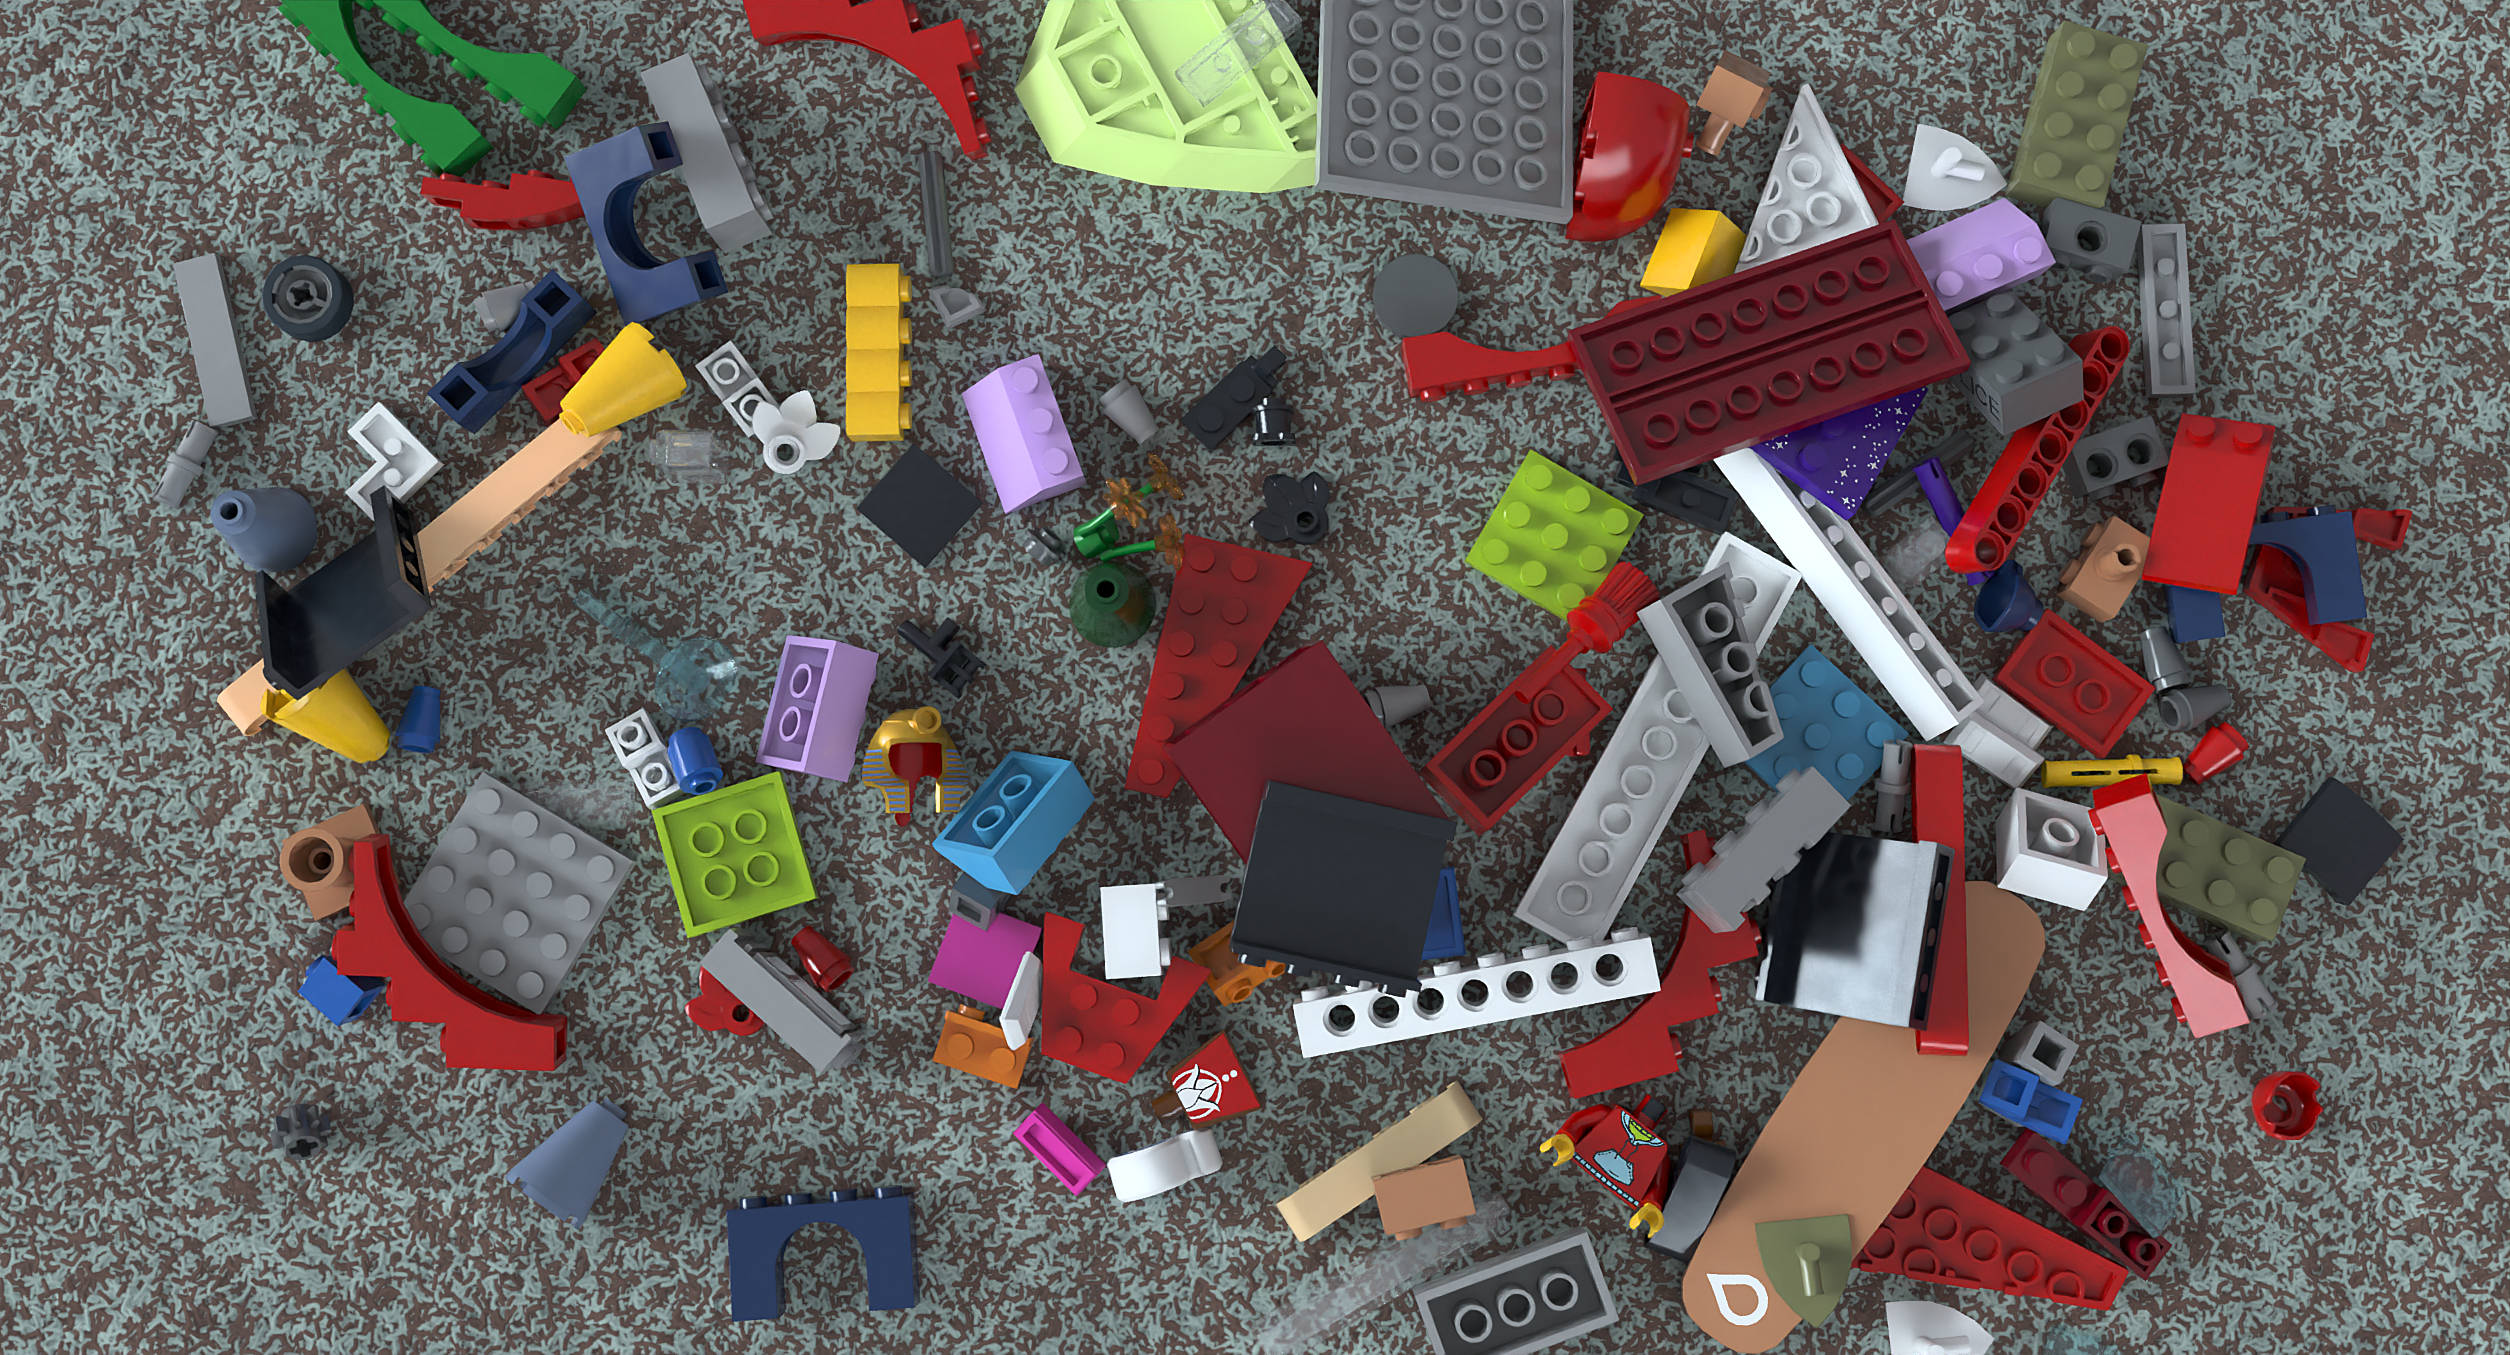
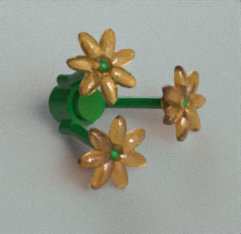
[1073,453,1186,570]

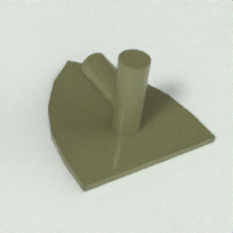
[1754,1214,1852,1329]

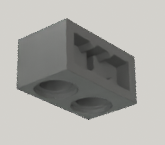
[2062,415,2169,502]

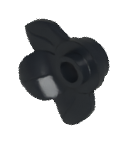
[1249,471,1330,545]

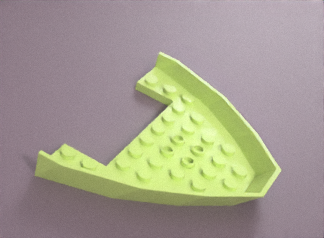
[1014,0,1317,193]

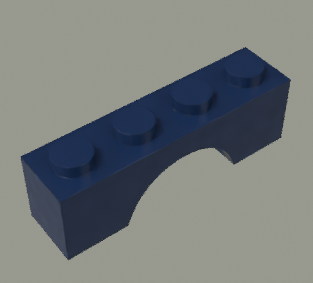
[427,269,597,435]

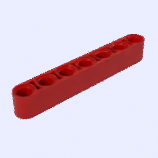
[1945,326,2130,574]
[1910,744,1969,1056]

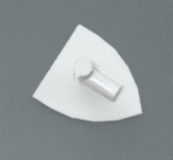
[1903,124,2007,211]
[1885,1301,1994,1355]

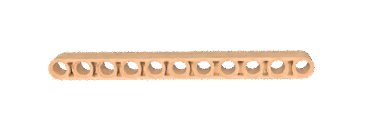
[217,419,622,736]

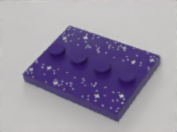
[1748,386,1929,521]

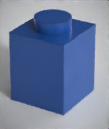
[297,955,385,1026]

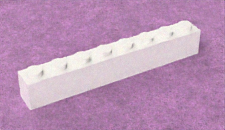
[1714,447,1985,742]

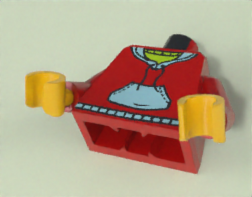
[1540,1094,1671,1238]

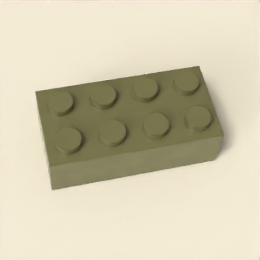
[2005,20,2148,209]
[2105,794,2306,941]

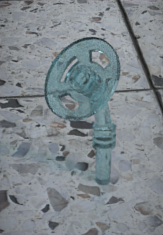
[572,589,736,722]

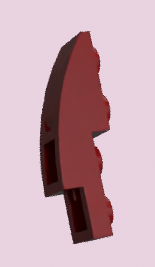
[420,170,585,230]

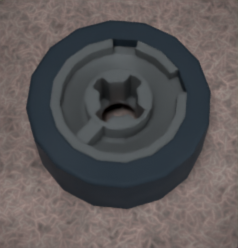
[261,255,354,342]

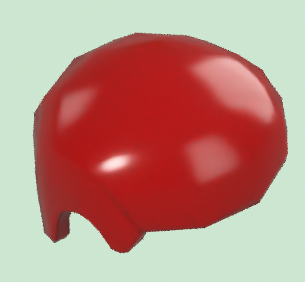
[2251,1071,2324,1141]

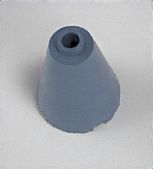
[210,487,318,572]
[505,1098,629,1230]

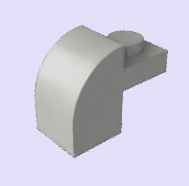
[1978,1021,2079,1128]

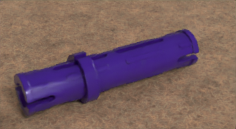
[1912,456,1995,586]

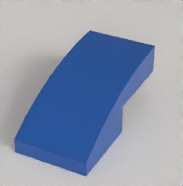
[1978,1059,2083,1144]

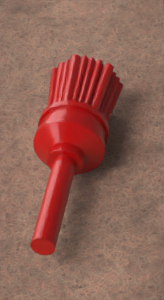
[1515,562,1660,704]

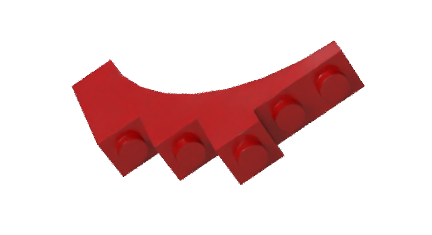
[743,0,992,161]
[1558,829,1761,1099]
[331,833,567,1071]

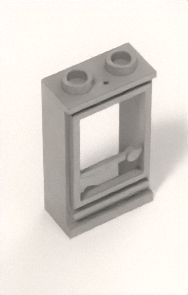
[699,928,866,1073]

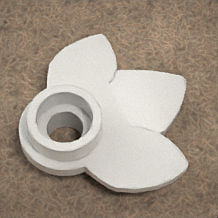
[752,390,840,474]

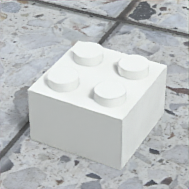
[1995,788,2108,911]
[1100,884,1172,979]

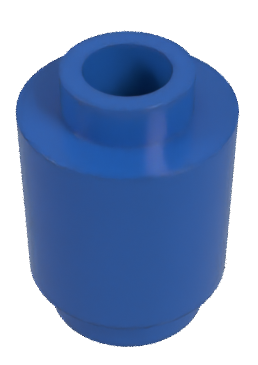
[667,727,723,795]

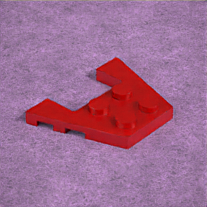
[2242,506,2413,673]
[1041,911,1212,1084]

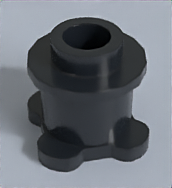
[1251,397,1296,446]

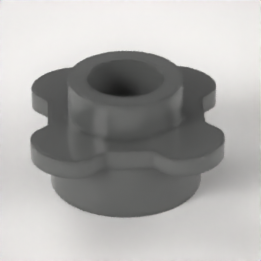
[1023,526,1067,566]

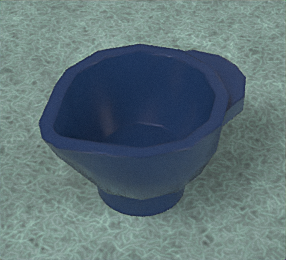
[1974,560,2043,632]

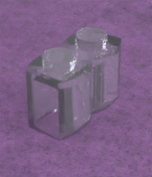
[649,430,729,484]

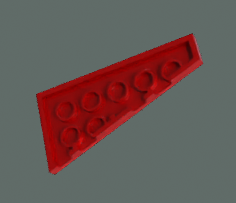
[1124,534,1313,799]
[1851,1164,2130,1311]

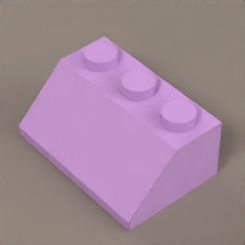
[1906,198,2056,316]
[962,354,1087,514]
[755,635,879,783]

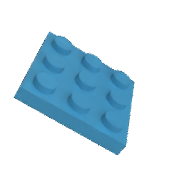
[1743,644,1909,801]

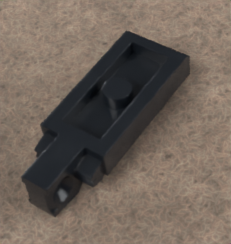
[1180,345,1287,453]
[1613,461,1739,536]

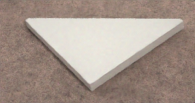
[1733,84,1879,274]

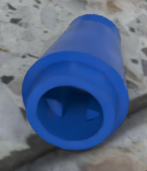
[395,686,441,753]

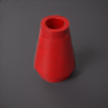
[2182,722,2250,786]
[791,926,854,992]

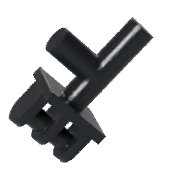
[897,617,986,699]

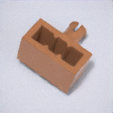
[1695,50,1773,156]
[2056,516,2150,623]
[1371,1155,1476,1240]

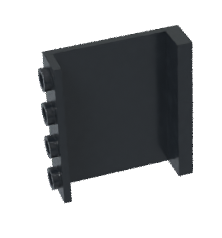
[255,485,432,701]
[1229,779,1457,998]
[1754,832,1955,1031]

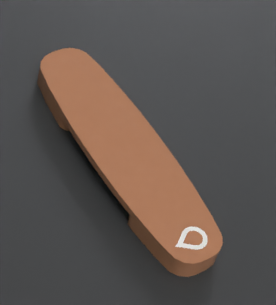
[1681,881,2045,1354]

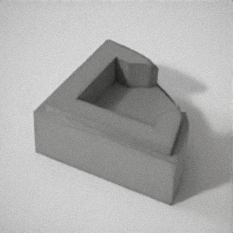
[928,285,987,330]

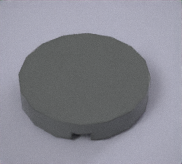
[1372,253,1459,338]

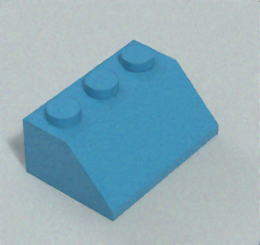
[932,750,1095,895]

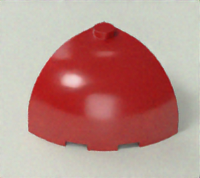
[1565,71,1694,242]

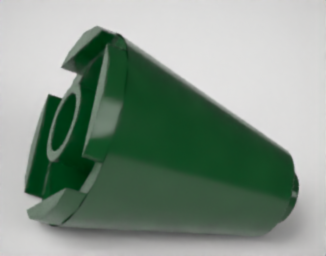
[1069,561,1156,648]

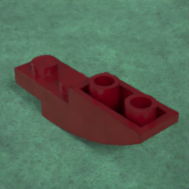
[1999,1128,2172,1281]

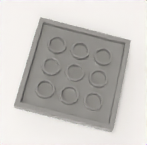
[403,772,637,1014]

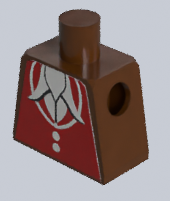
[1150,1029,1263,1130]

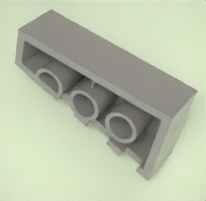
[1636,561,1784,768]
[1676,766,1851,933]

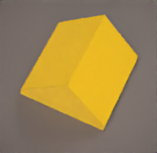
[1640,208,1747,297]

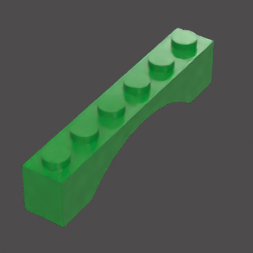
[277,0,494,177]
[351,0,587,130]

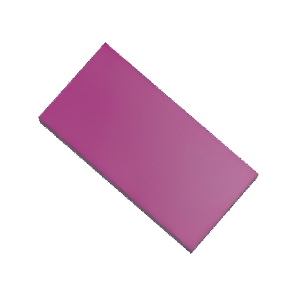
[1013,1102,1107,1196]

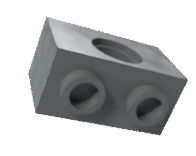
[2039,197,2142,283]

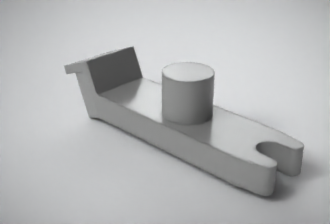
[1155,875,1232,907]

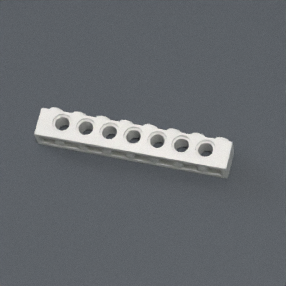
[1293,927,1661,1058]

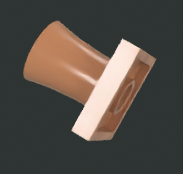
[280,804,402,921]

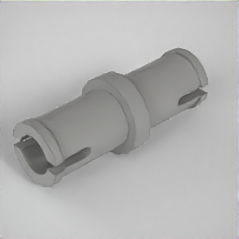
[151,420,219,510]
[1873,739,1913,833]
[2202,928,2279,1019]

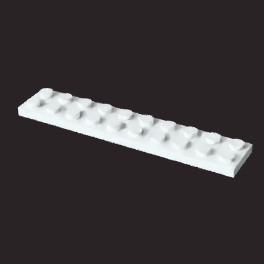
[1513,532,1803,945]

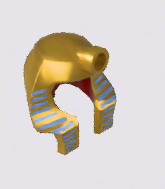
[862,706,971,827]

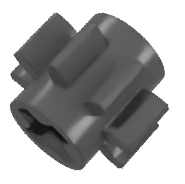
[270,1103,332,1160]

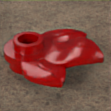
[685,966,765,1036]

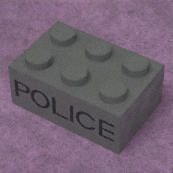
[1948,290,2084,436]

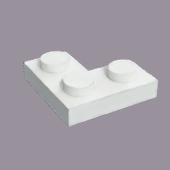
[345,402,444,521]

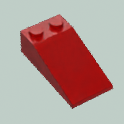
[2141,413,2276,595]
[1418,645,1613,836]

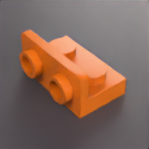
[1187,920,1286,1007]
[932,1004,1035,1089]

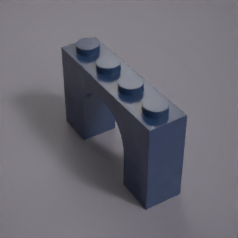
[564,121,728,327]
[2162,505,2367,643]
[726,1185,920,1322]

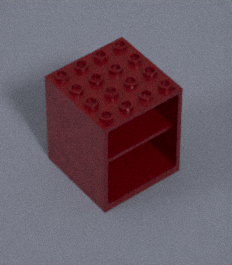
[1161,640,1450,866]

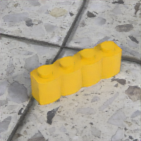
[846,264,912,442]

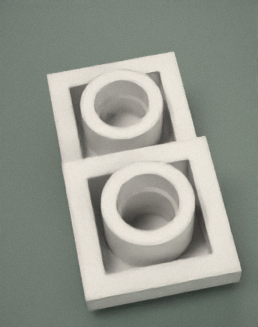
[695,340,780,438]
[605,708,686,810]

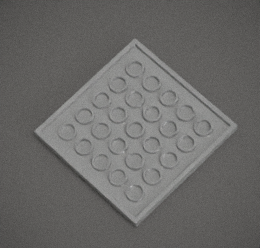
[1315,0,1573,224]

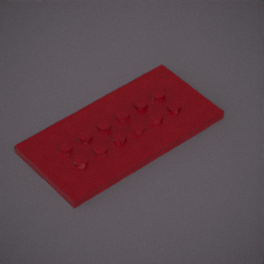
[1567,219,1971,486]

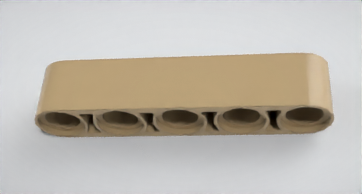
[1275,1081,1483,1242]

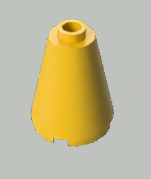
[559,322,687,438]
[260,668,390,763]

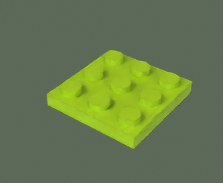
[1464,449,1644,622]
[651,771,819,938]

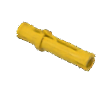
[2040,754,2183,788]

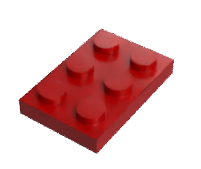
[1992,608,2156,759]

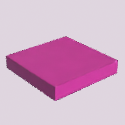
[928,912,1043,1010]

